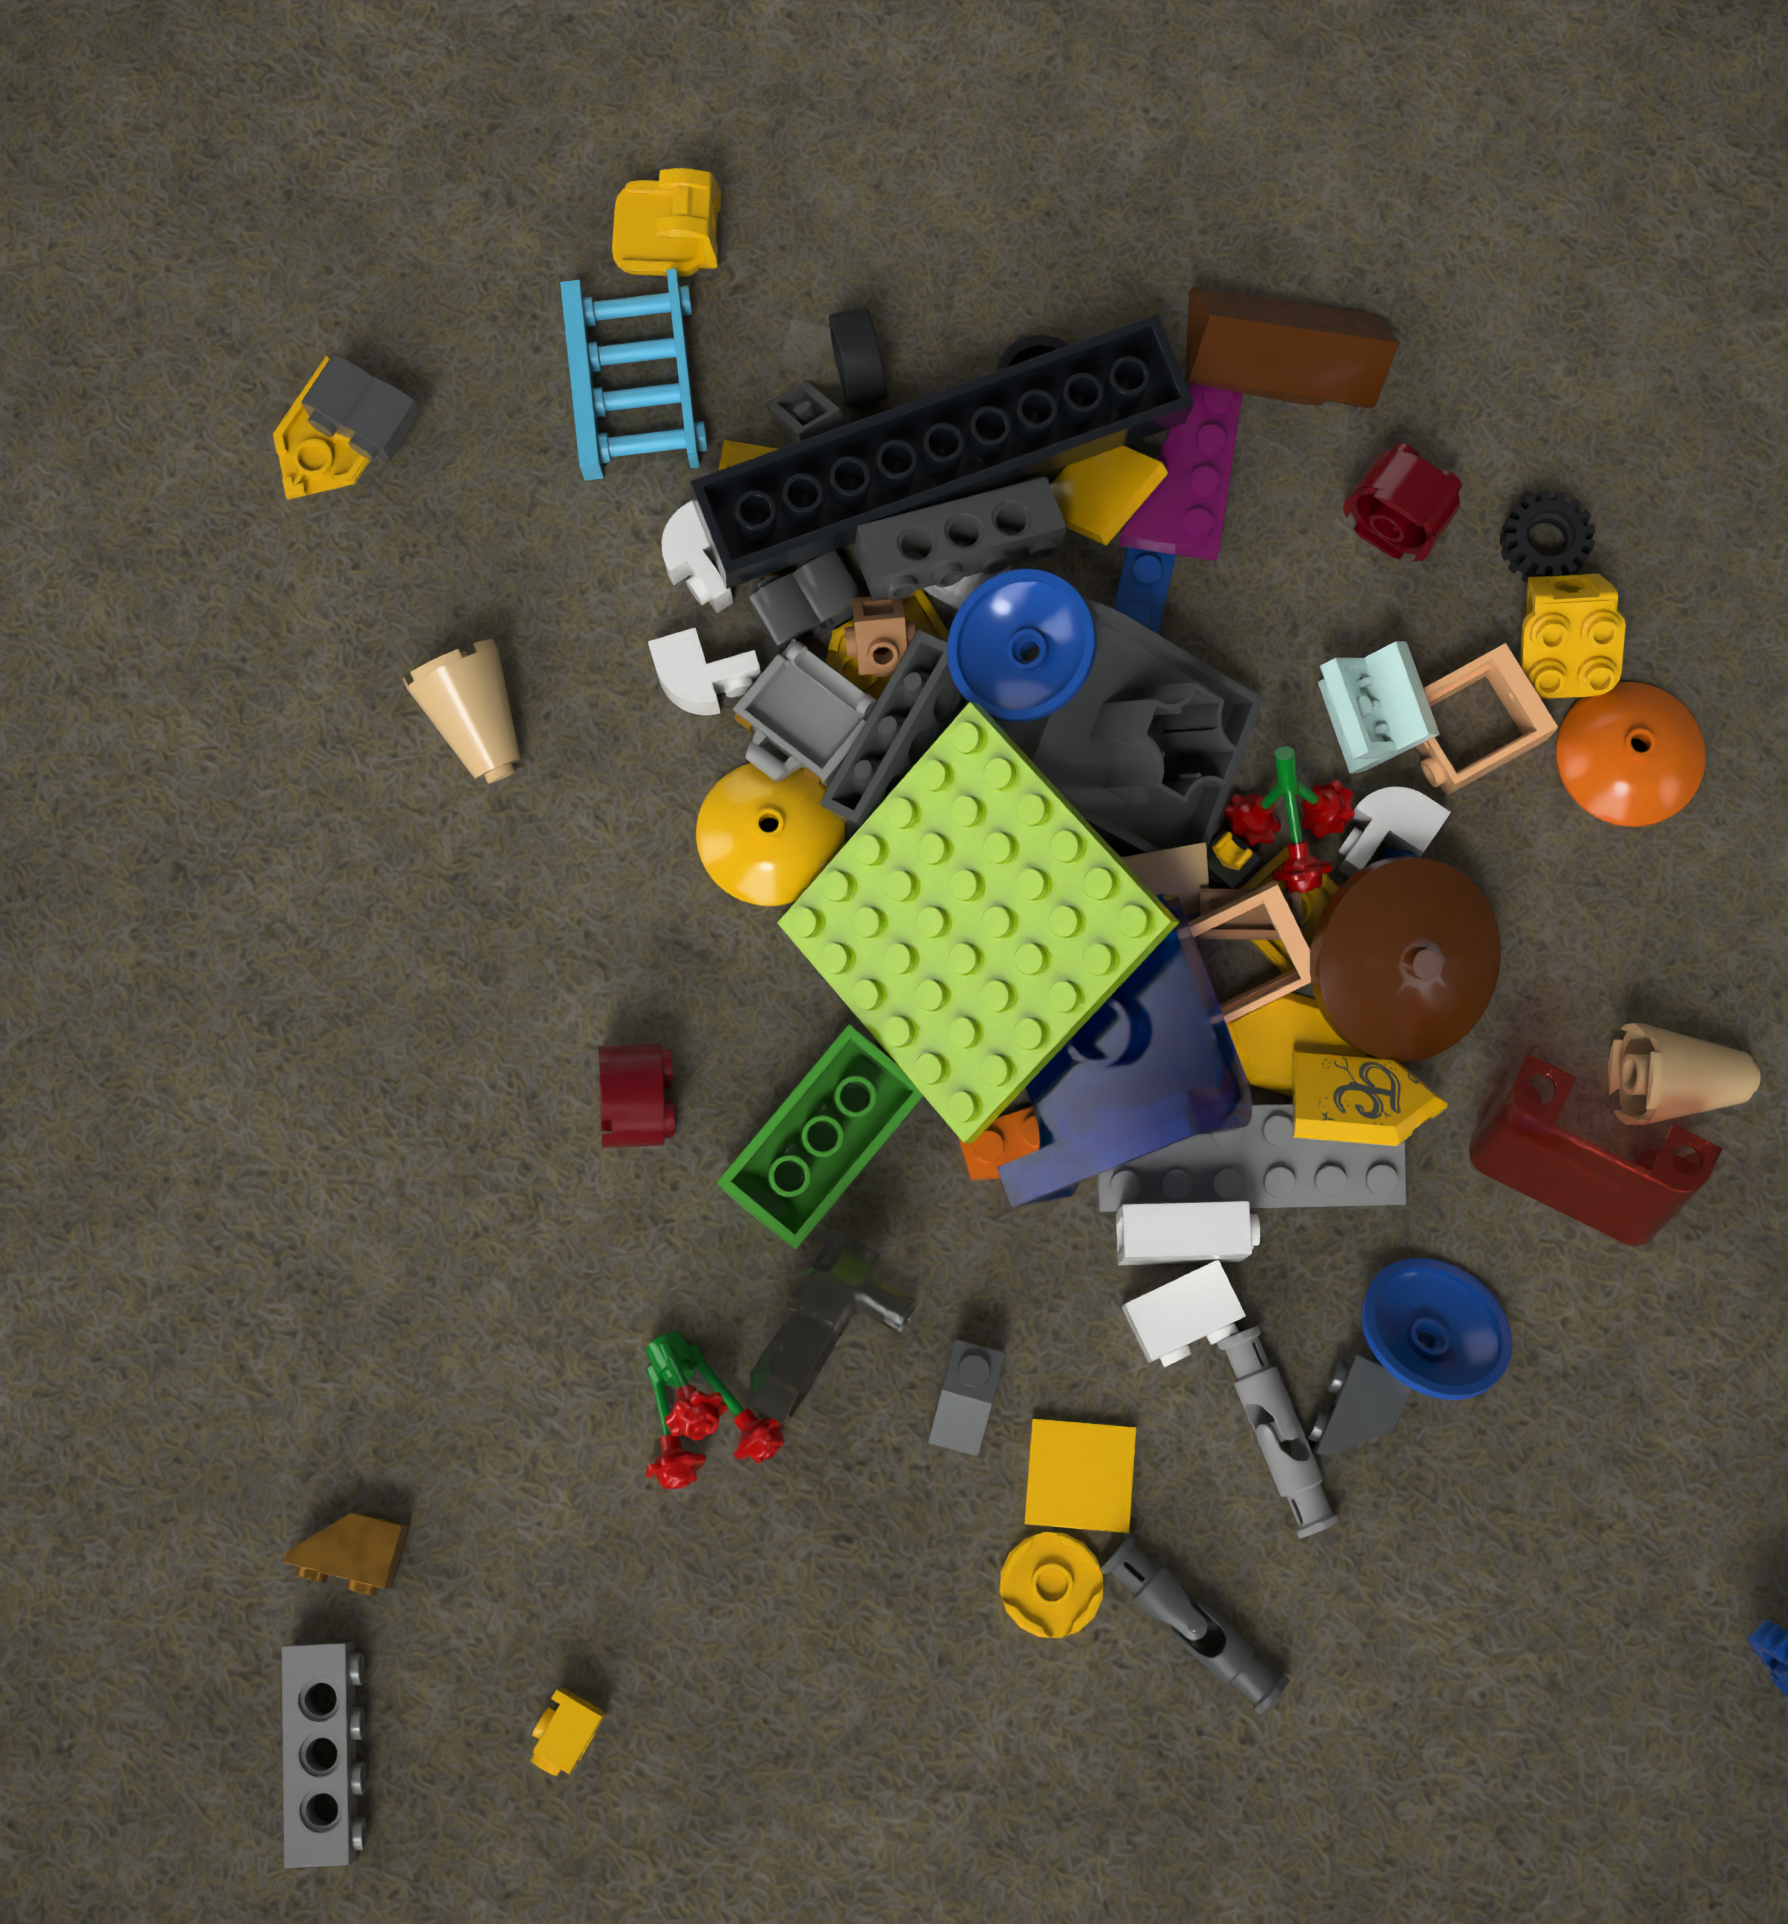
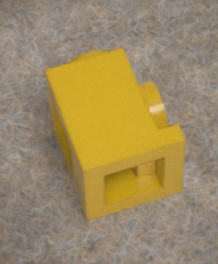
[530,1687,607,1776]

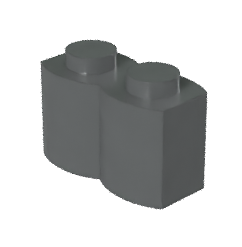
[301,355,422,461]
[749,551,863,654]

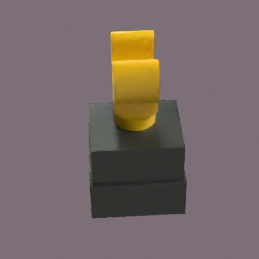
[1207,830,1261,889]

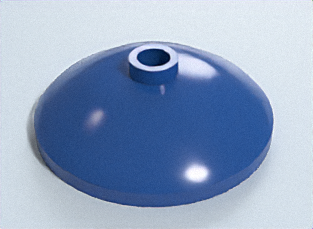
[947,569,1097,722]
[1361,1258,1513,1400]

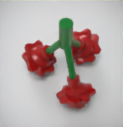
[1224,746,1355,893]

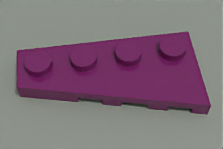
[1119,384,1243,561]

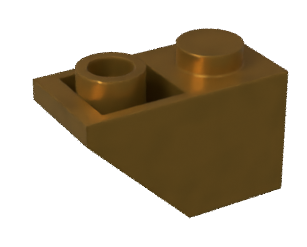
[283,1513,410,1596]

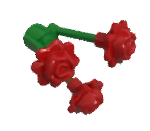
[645,1331,786,1489]

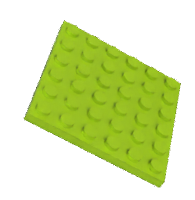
[777,702,1179,1143]

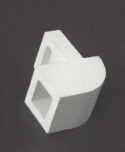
[662,500,733,613]
[648,628,761,715]
[1338,787,1451,877]

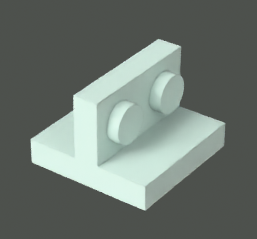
[1318,641,1440,774]

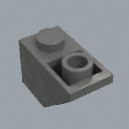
[1307,1355,1412,1457]

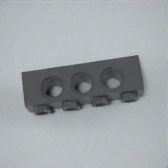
[854,477,1067,601]
[819,629,965,830]

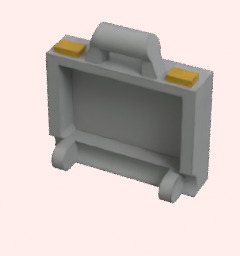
[732,639,877,788]

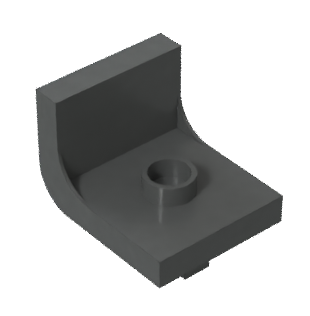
[954,598,1263,856]

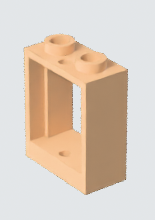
[1416,643,1558,796]
[1161,880,1311,1030]

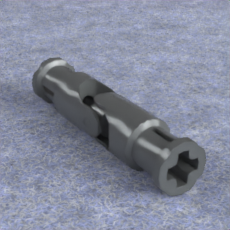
[1099,1534,1290,1715]

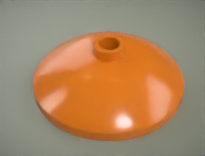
[1555,682,1706,827]

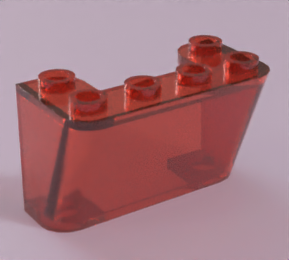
[1469,1054,1723,1246]

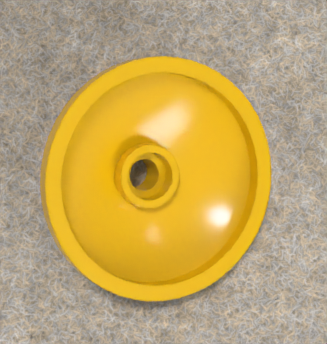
[696,760,845,906]

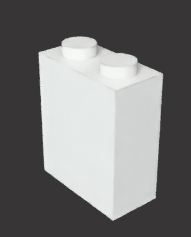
[1116,1201,1260,1265]

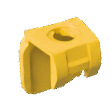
[612,168,722,277]
[1520,574,1626,699]

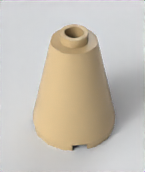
[402,639,521,784]
[1608,1023,1760,1126]

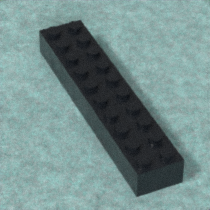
[690,314,1194,589]

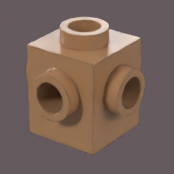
[844,596,916,677]

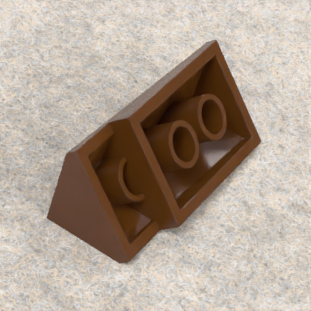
[1185,287,1400,409]

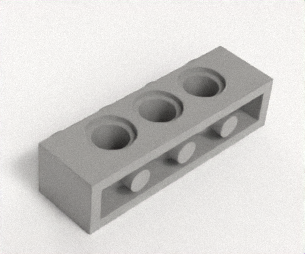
[282,1641,367,1868]

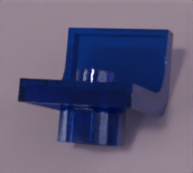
[997,893,1252,1208]

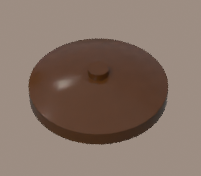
[1310,856,1501,1062]

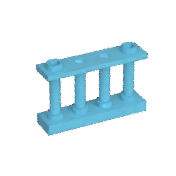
[560,268,708,481]

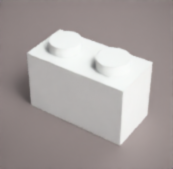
[1122,1260,1246,1367]

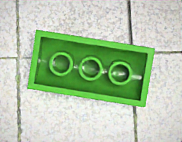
[716,1024,923,1249]

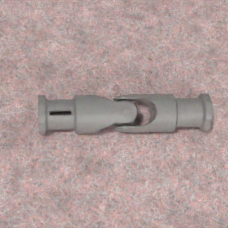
[1217,1325,1341,1539]

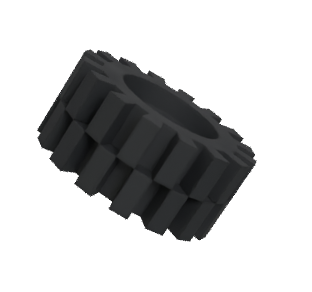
[1500,491,1596,583]

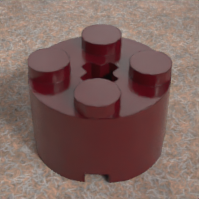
[1343,443,1462,561]
[598,1043,675,1149]

